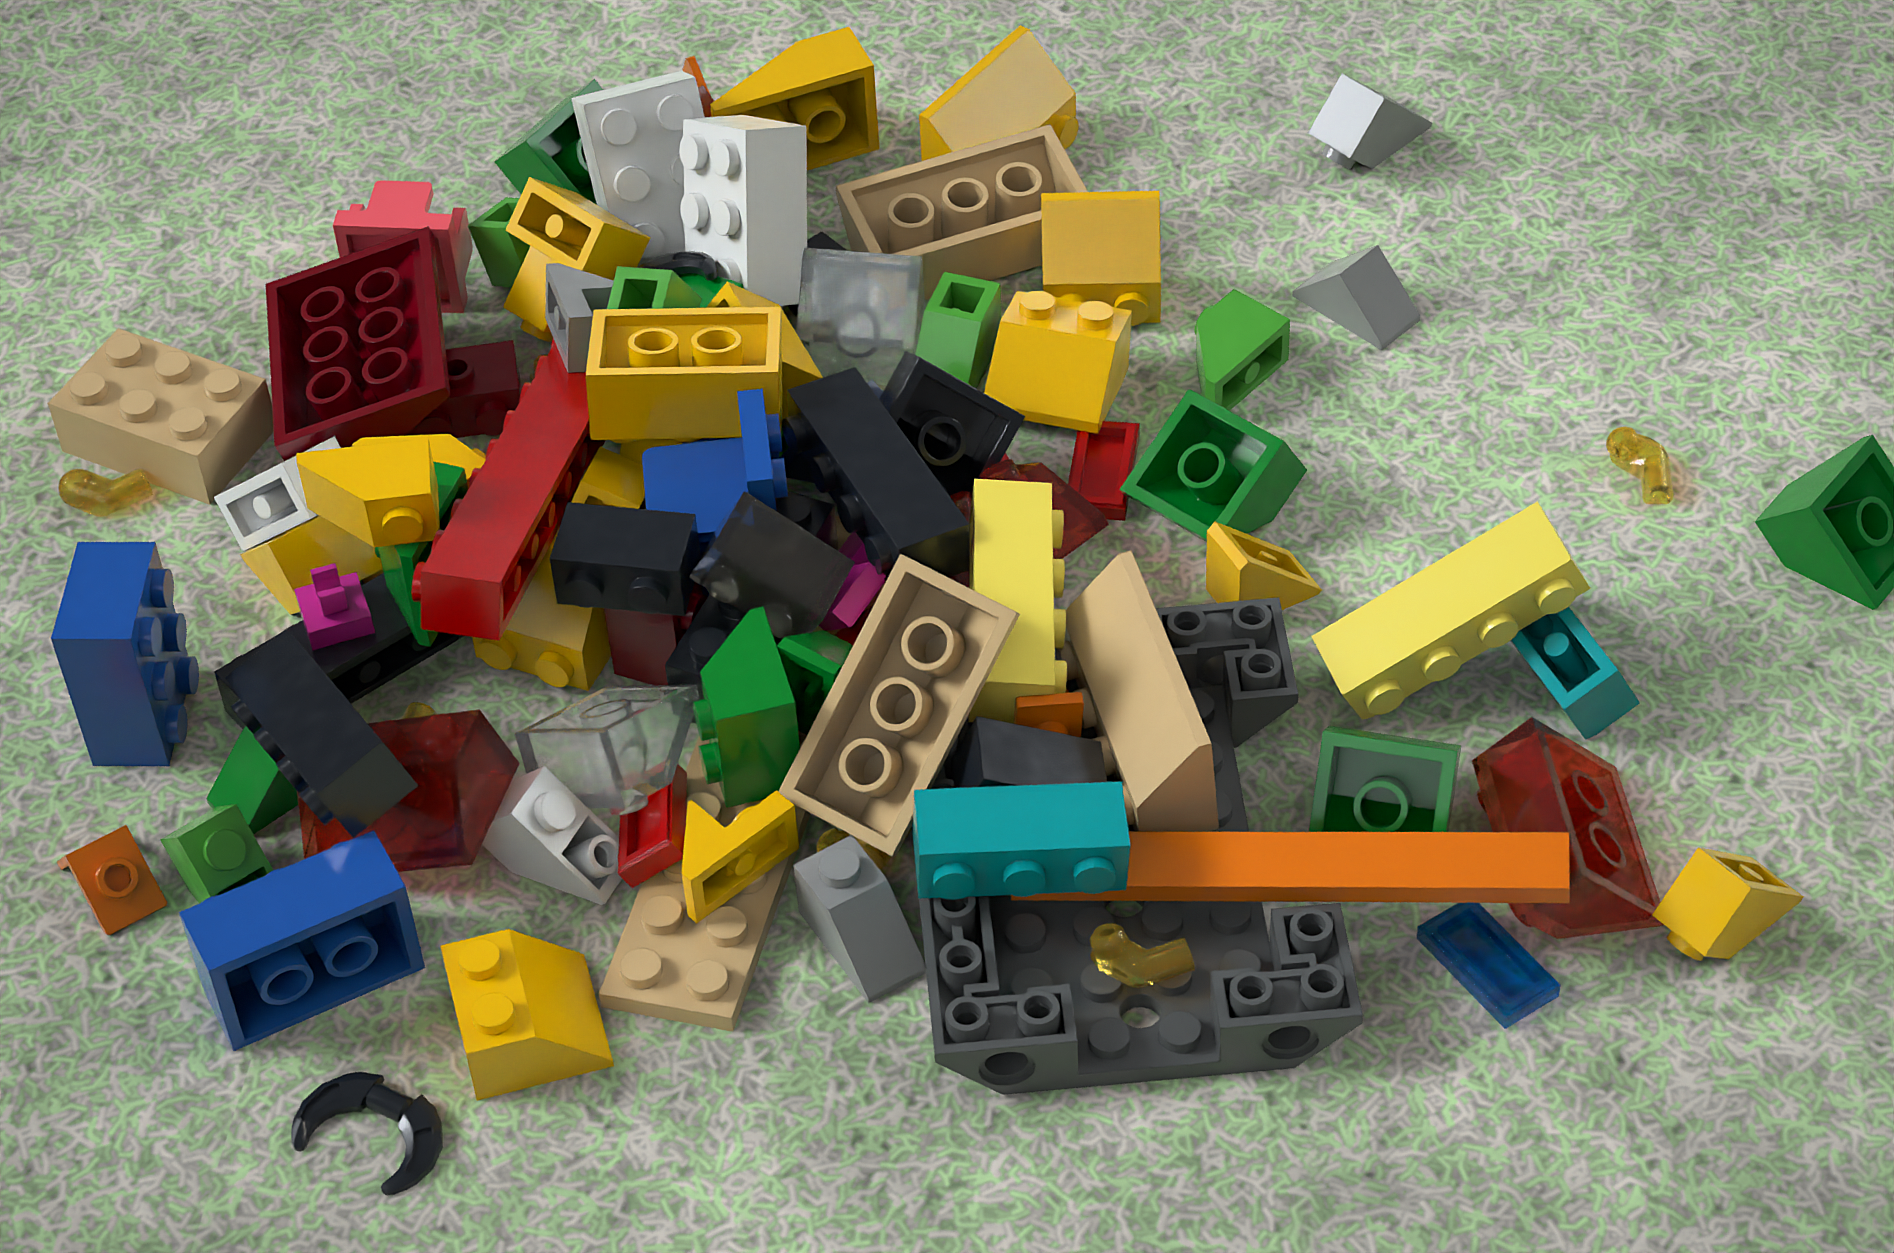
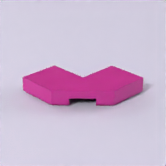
[809,532,886,631]

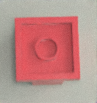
[333,180,473,313]

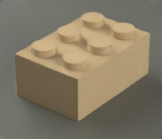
[48,328,274,505]

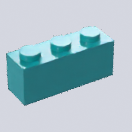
[1510,606,1640,740]
[913,782,1130,900]

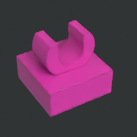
[294,563,375,650]

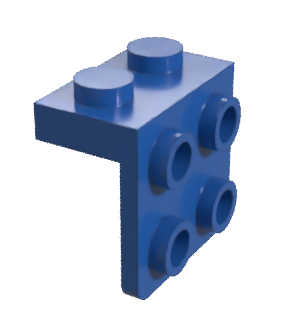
[642,389,788,542]

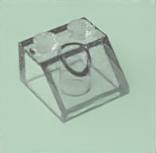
[796,248,925,390]
[514,684,699,815]

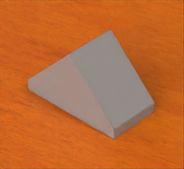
[1292,245,1420,350]

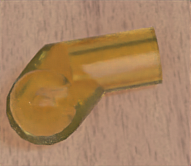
[1606,426,1674,504]
[58,468,153,517]

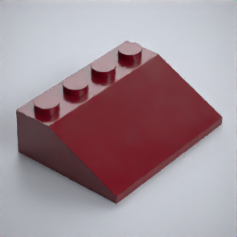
[265,226,450,461]

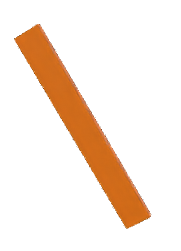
[1011,832,1570,903]

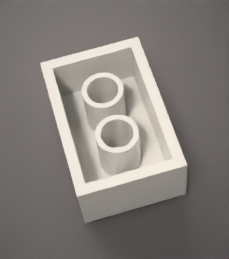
[571,71,705,267]
[679,115,808,306]

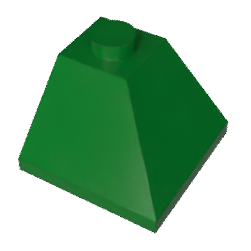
[1755,435,1894,610]

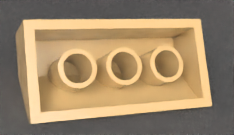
[836,125,1088,314]
[1055,550,1219,832]
[778,554,1020,857]

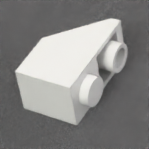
[469,766,622,905]

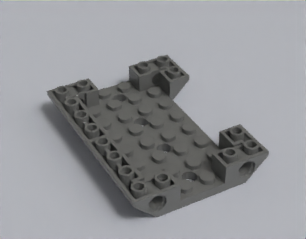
[912,597,1363,1095]

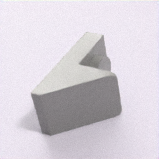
[545,263,614,373]

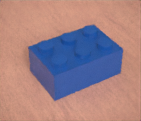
[51,542,199,766]
[179,830,425,1051]

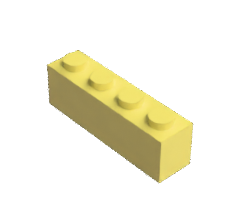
[969,479,1067,724]
[1311,501,1591,720]

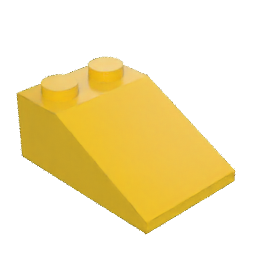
[710,26,880,171]

